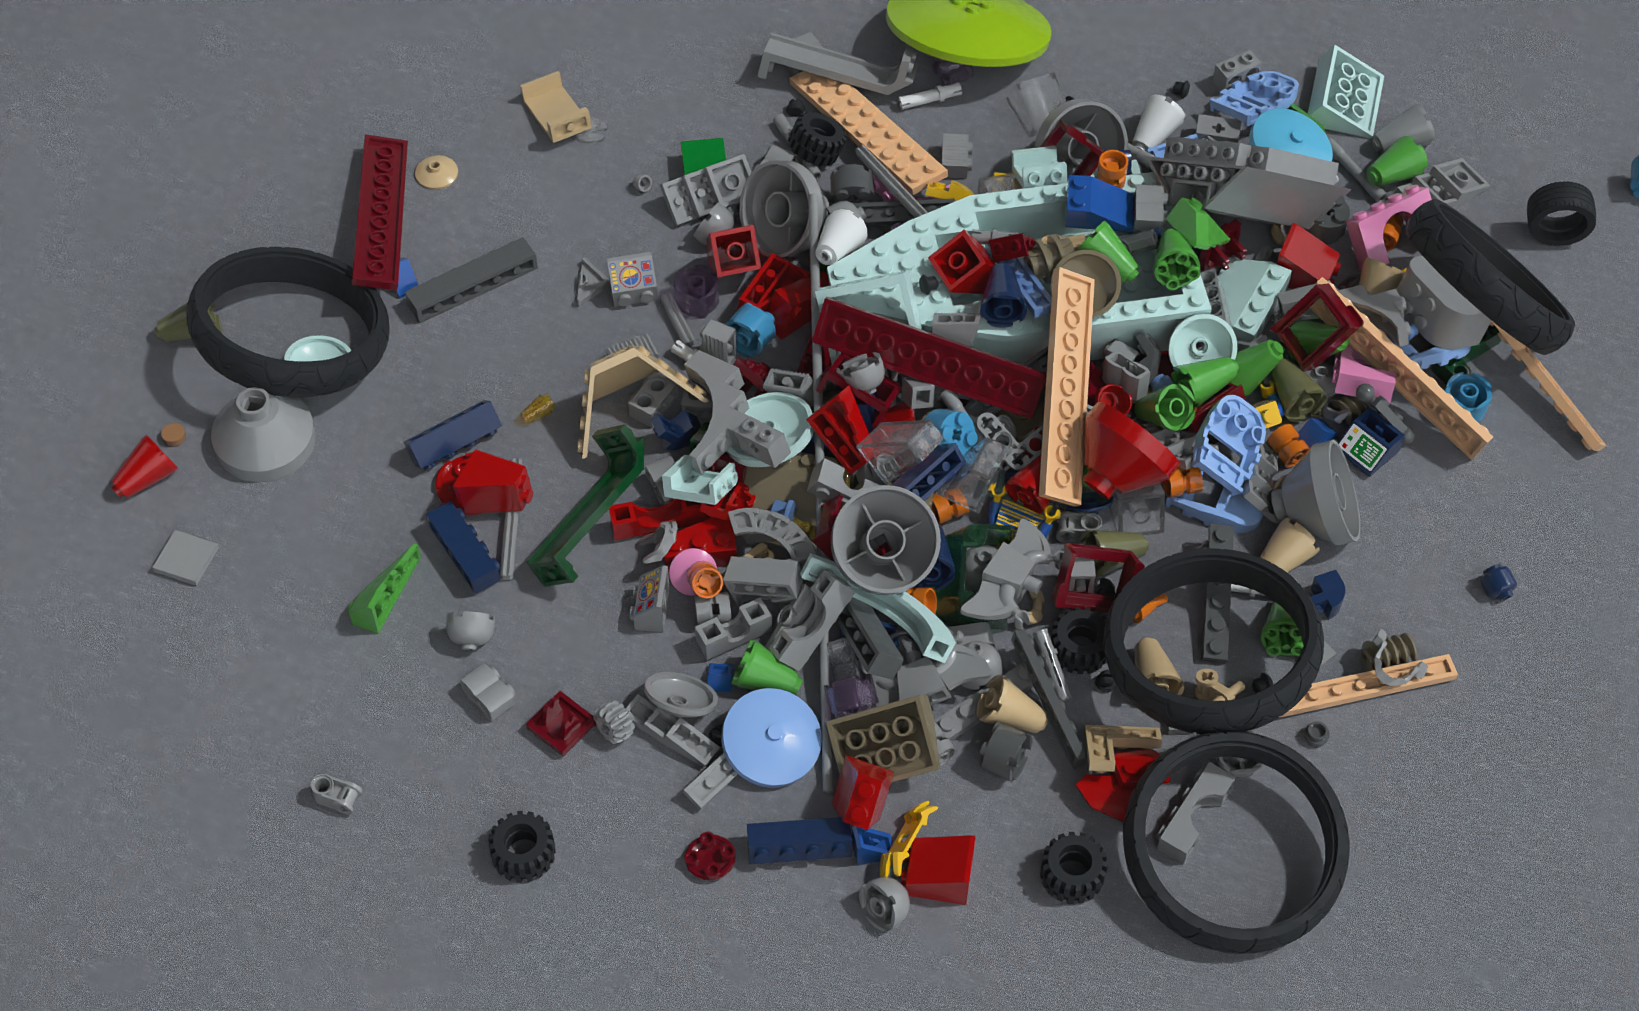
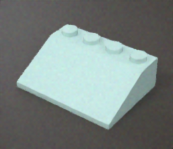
[1308,45,1384,138]
[1217,258,1292,343]

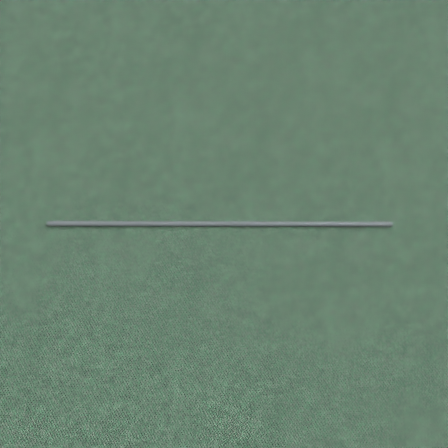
[809,193,833,794]

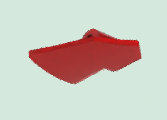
[1076,774,1134,822]

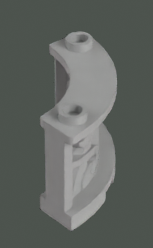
[728,508,818,567]

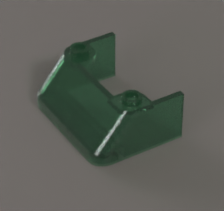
[935,524,1012,630]

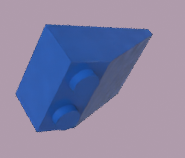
[1065,175,1134,232]

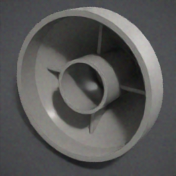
[1035,99,1128,180]
[740,161,829,258]
[211,387,316,482]
[1271,440,1360,546]
[831,485,941,595]

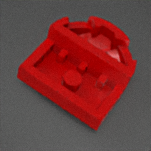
[699,482,756,521]
[1110,749,1171,789]

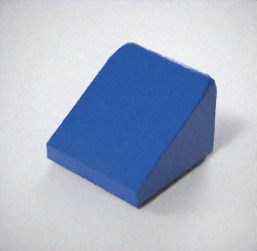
[708,663,734,692]

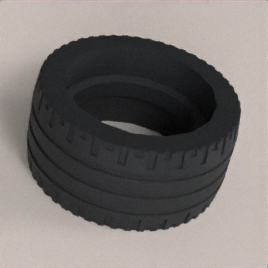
[1527,181,1596,246]

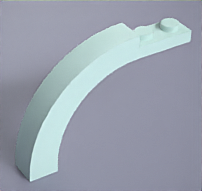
[800,553,956,663]

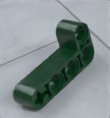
[1431,324,1501,385]

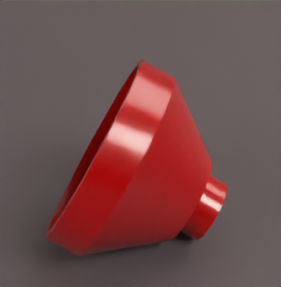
[1082,402,1180,500]

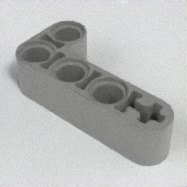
[1200,270,1232,328]

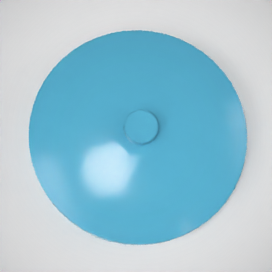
[1249,108,1333,162]

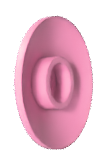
[669,548,717,596]

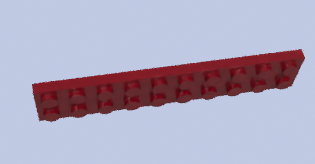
[352,134,408,291]
[811,297,1047,419]

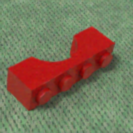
[609,498,707,541]

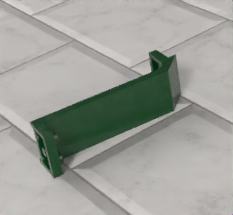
[525,424,644,587]

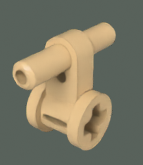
[1195,669,1245,701]

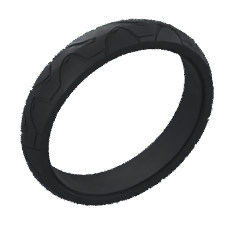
[1405,199,1575,355]
[186,247,390,397]
[1103,548,1324,734]
[1123,731,1350,954]

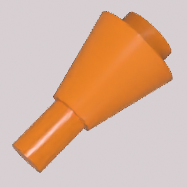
[1133,593,1168,623]

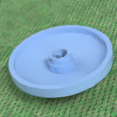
[721,688,822,788]

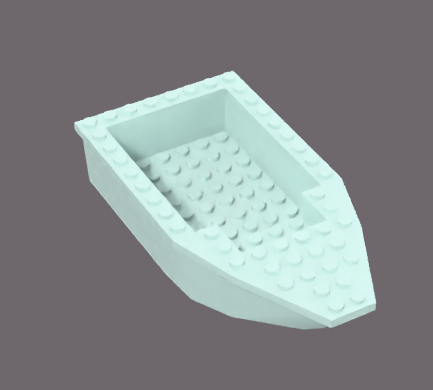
[827,172,1212,365]

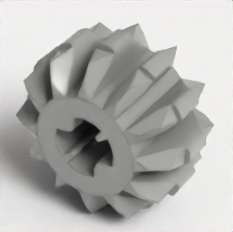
[593,700,635,744]

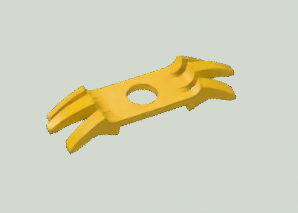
[880,801,938,877]

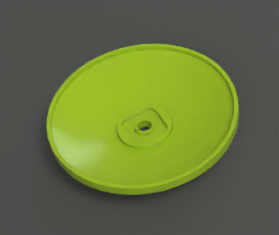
[886,0,1052,67]

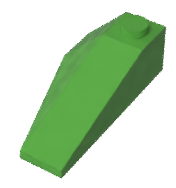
[1166,197,1230,250]
[348,543,421,634]

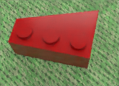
[737,253,811,312]
[768,271,829,340]
[806,385,877,475]
[662,517,737,573]

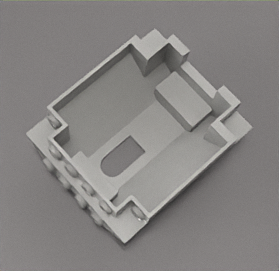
[1146,137,1351,229]

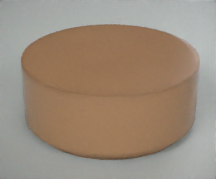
[161,423,186,446]

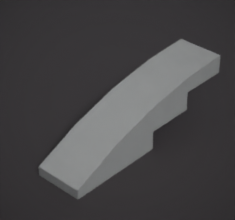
[1243,441,1278,511]
[626,694,720,767]

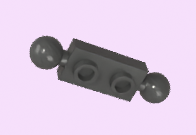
[1356,383,1415,445]

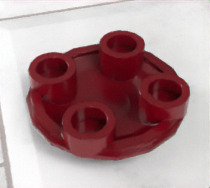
[684,832,736,880]

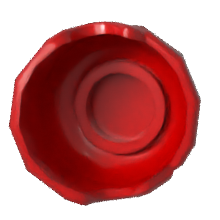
[1094,384,1132,415]

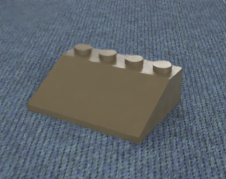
[744,452,847,529]
[826,695,940,783]

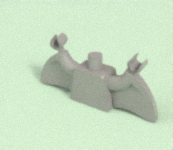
[960,519,1064,630]
[858,630,993,712]

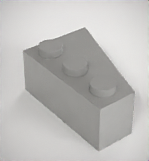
[723,556,804,608]

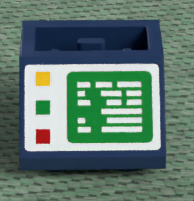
[1338,408,1405,477]

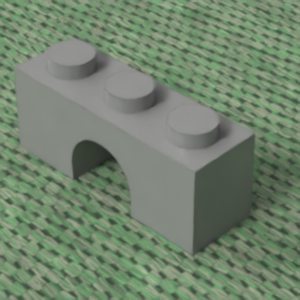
[807,458,880,509]
[695,597,772,660]

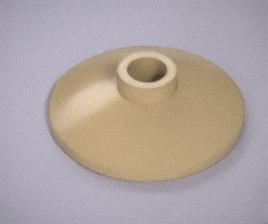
[415,155,458,190]

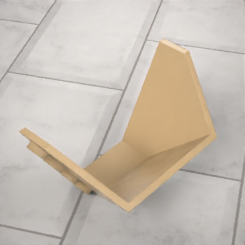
[577,344,709,459]

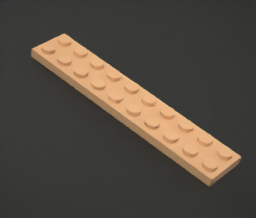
[789,71,948,195]
[1039,267,1095,506]
[1310,277,1493,460]

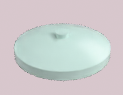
[726,392,814,467]

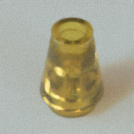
[521,393,556,424]

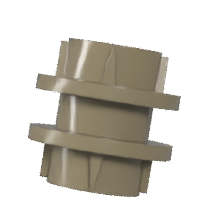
[1024,234,1075,284]

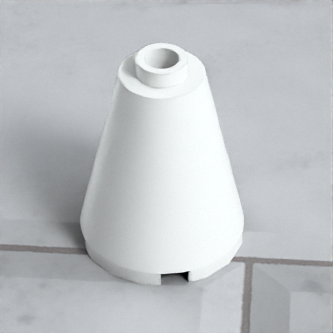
[1132,94,1185,152]
[815,209,868,265]

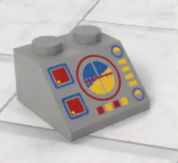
[607,252,658,307]
[630,566,670,632]

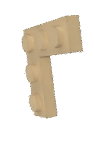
[1084,725,1162,773]

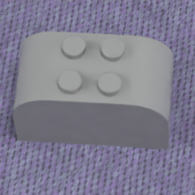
[1396,256,1492,350]

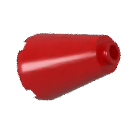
[111,435,178,498]
[1005,454,1050,514]

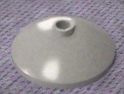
[644,672,718,718]

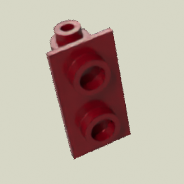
[989,233,1035,262]

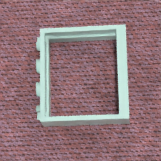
[815,270,922,372]

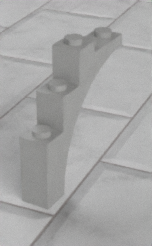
[1277,280,1411,347]
[684,350,749,475]

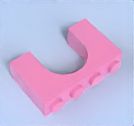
[1345,185,1432,270]
[1331,345,1396,403]

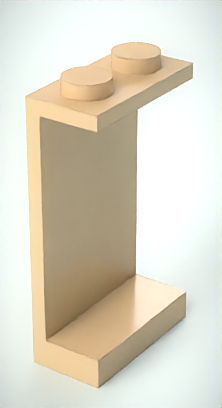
[520,71,592,143]

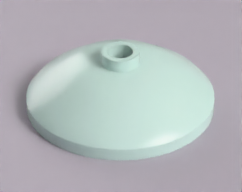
[1168,313,1237,367]
[284,335,351,361]

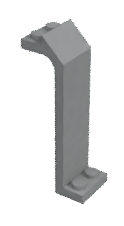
[757,33,918,95]

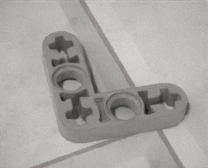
[976,413,1043,471]

